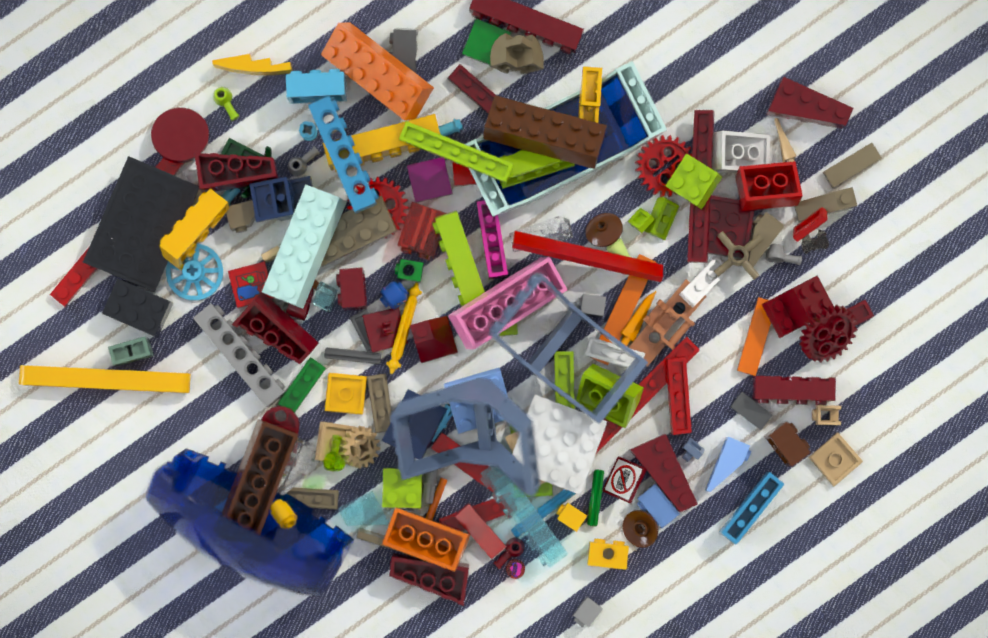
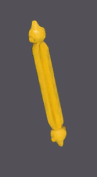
[386,282,422,374]

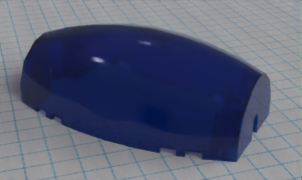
[146,448,354,597]

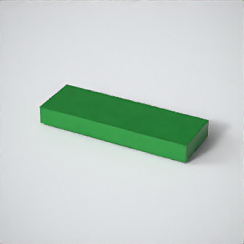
[278,357,326,412]

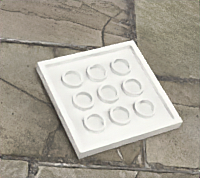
[512,395,607,494]

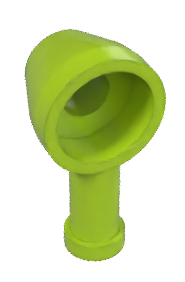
[213,87,239,121]

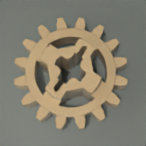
[339,426,380,468]

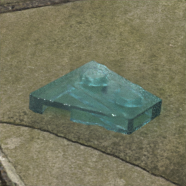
[338,490,389,526]

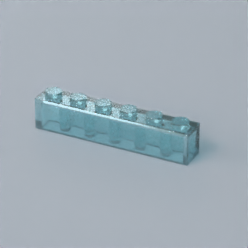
[480,466,568,568]

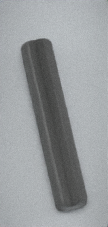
[324,347,381,364]

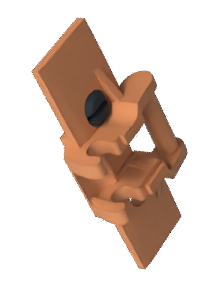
[629,279,707,367]

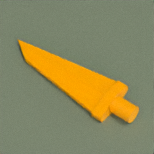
[621,290,657,346]

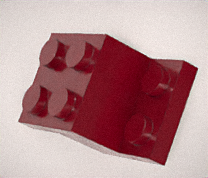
[762,275,834,338]

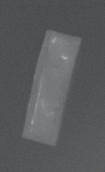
[509,216,573,252]
[277,437,320,496]

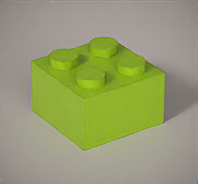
[666,153,722,210]
[382,468,422,508]

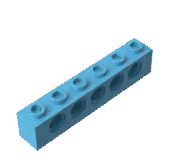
[308,96,378,214]

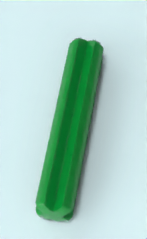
[587,469,604,526]

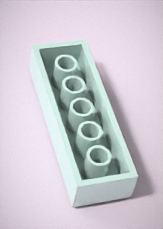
[262,185,346,309]

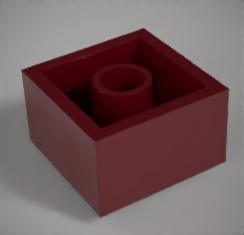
[336,268,367,311]

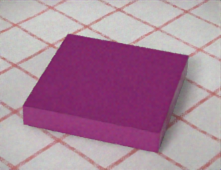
[407,157,453,203]

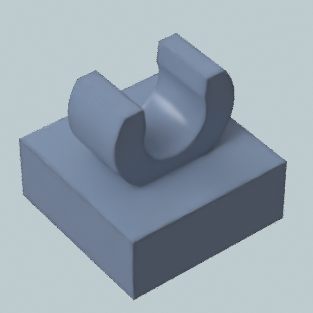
[682,437,705,462]

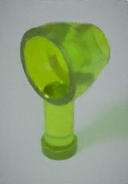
[323,435,345,472]

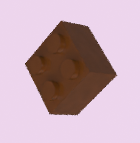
[764,422,811,467]

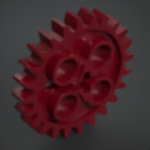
[799,304,858,363]

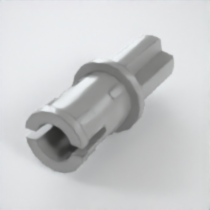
[422,469,438,504]

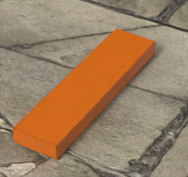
[737,297,771,376]

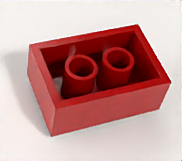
[735,161,803,211]

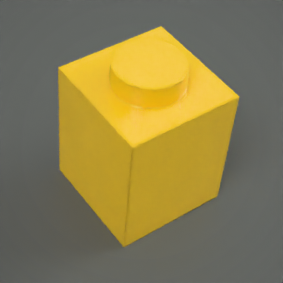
[556,503,587,532]

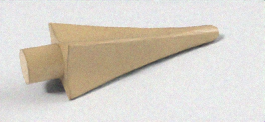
[774,118,797,162]

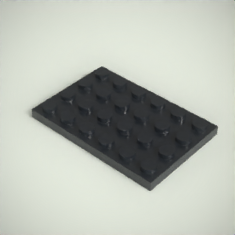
[83,156,199,292]

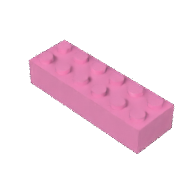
[448,257,567,349]

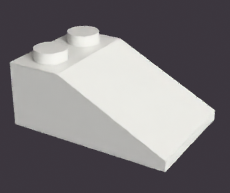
[712,131,770,172]

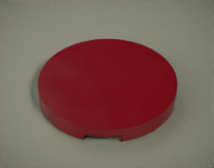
[151,108,209,163]

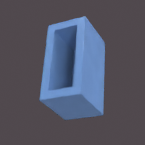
[636,484,680,528]

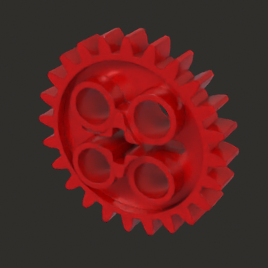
[635,135,692,197]
[347,177,410,238]

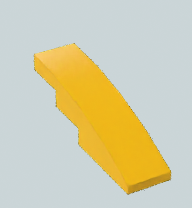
[212,54,293,75]
[578,66,602,123]

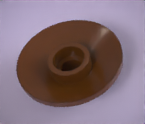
[585,213,623,247]
[623,510,658,548]

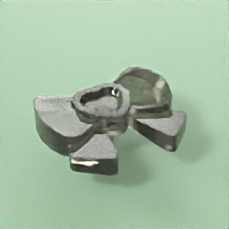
[801,229,829,254]

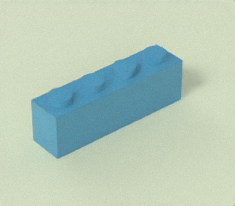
[719,472,785,545]

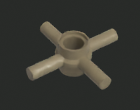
[714,231,763,280]

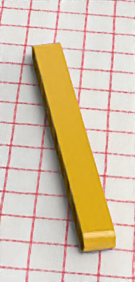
[19,365,191,393]

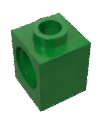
[395,259,424,283]

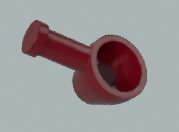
[493,537,525,569]

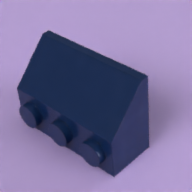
[382,389,447,459]

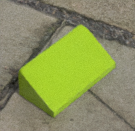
[644,197,680,240]

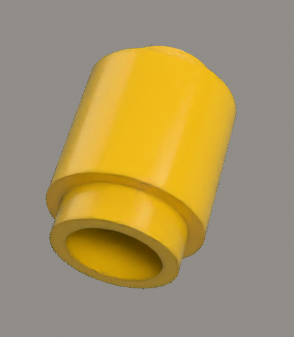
[270,500,297,529]

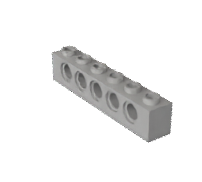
[193,303,285,407]

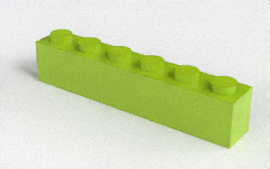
[432,210,485,307]

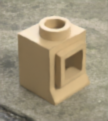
[812,405,841,425]

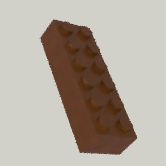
[483,95,607,169]
[216,419,298,544]

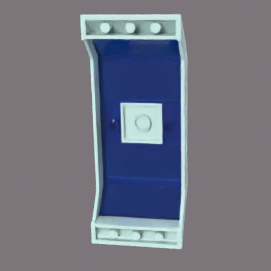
[465,61,667,217]

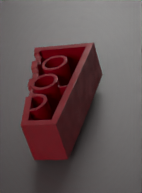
[232,292,319,364]

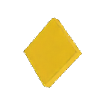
[325,373,367,415]

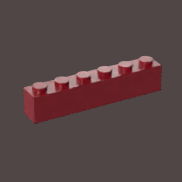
[469,0,584,54]

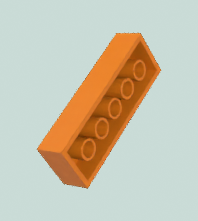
[321,22,434,121]

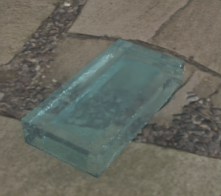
[313,281,338,312]

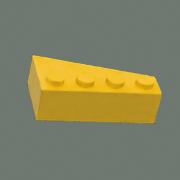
[159,188,229,271]

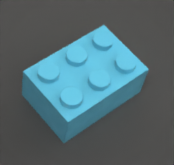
[286,69,347,104]

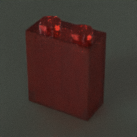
[397,202,446,261]

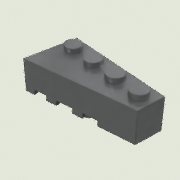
[389,28,418,73]

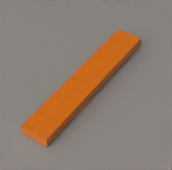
[590,254,656,366]

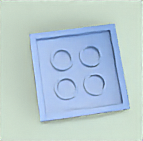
[444,367,508,434]

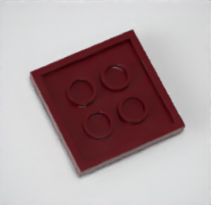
[708,195,754,259]

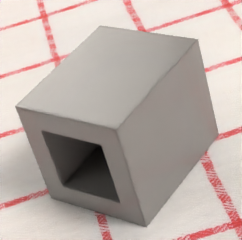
[577,294,606,317]
[573,596,603,627]

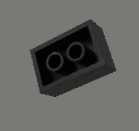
[102,278,174,338]

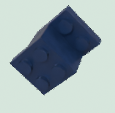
[250,176,313,222]

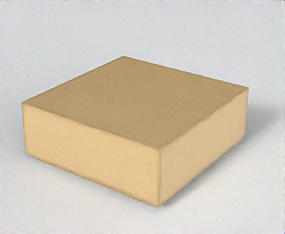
[261,245,279,263]

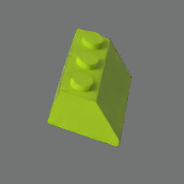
[576,364,644,428]

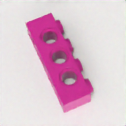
[477,200,508,279]

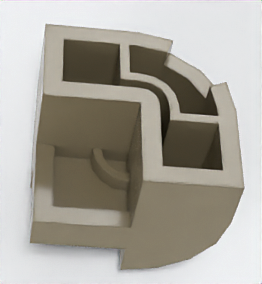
[490,33,544,74]

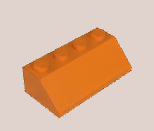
[382,508,470,572]

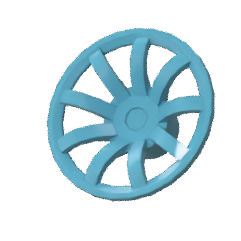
[166,244,223,301]

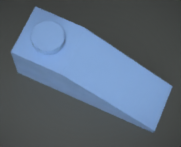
[705,437,751,492]

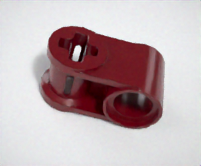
[286,287,314,321]

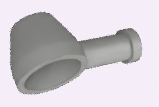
[288,146,320,176]
[765,244,802,265]

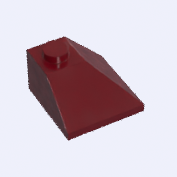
[410,316,458,363]

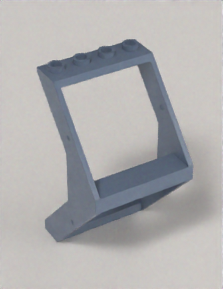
[488,273,648,424]
[390,378,540,496]

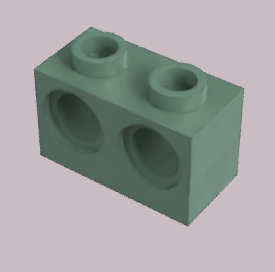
[108,336,154,366]

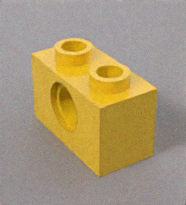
[587,538,629,570]

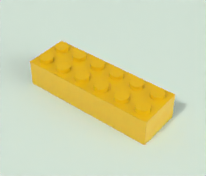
[323,114,440,172]

